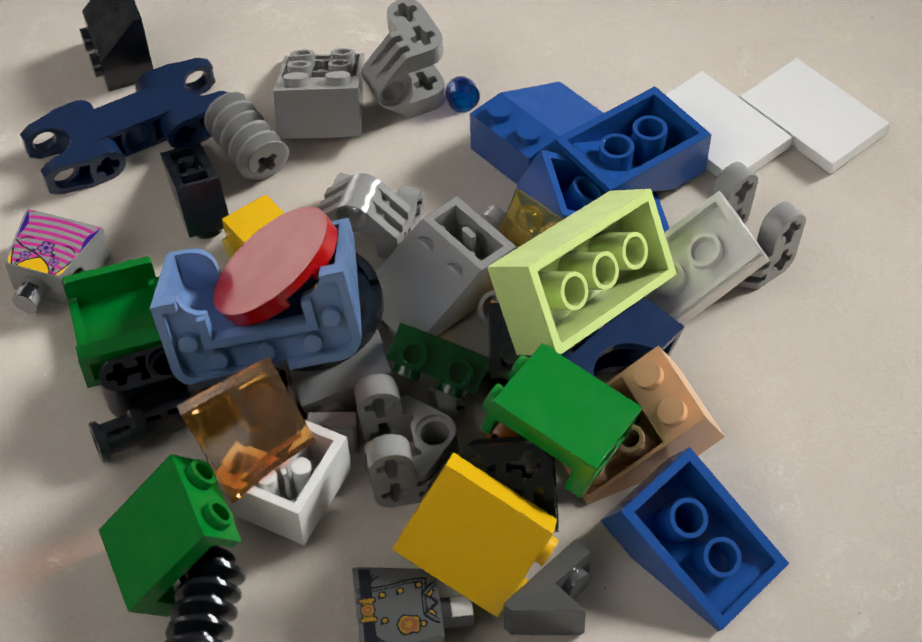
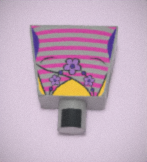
[5,209,111,313]

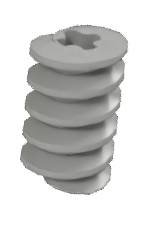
[204,92,289,181]

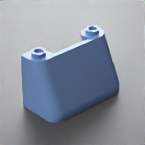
[150,218,362,385]

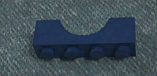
[562,297,685,376]

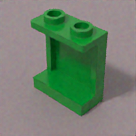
[62,256,162,388]
[480,343,643,498]
[98,454,241,617]

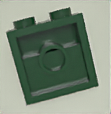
[385,323,490,400]

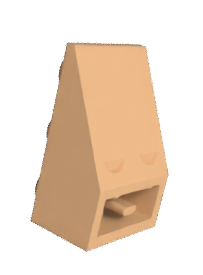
[563,345,725,505]

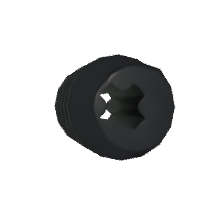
[164,545,246,642]

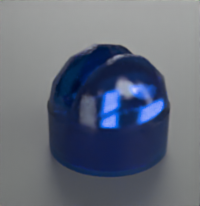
[445,76,480,113]

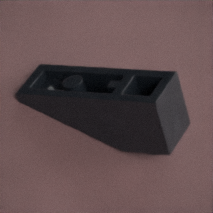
[160,142,229,239]

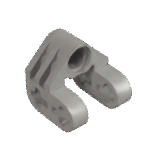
[361,0,445,118]
[711,162,806,289]
[318,173,425,259]
[354,374,460,508]

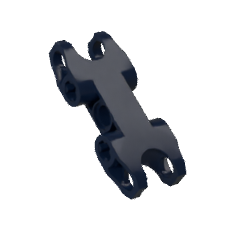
[20,58,228,194]

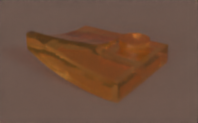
[178,356,316,504]

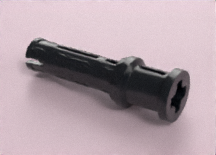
[88,394,196,463]

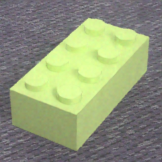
[487,189,677,356]

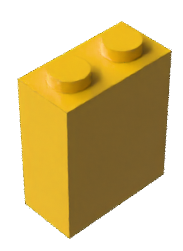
[392,452,559,617]

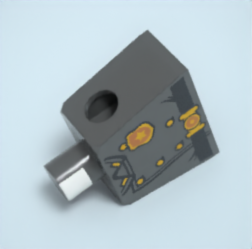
[352,567,474,642]

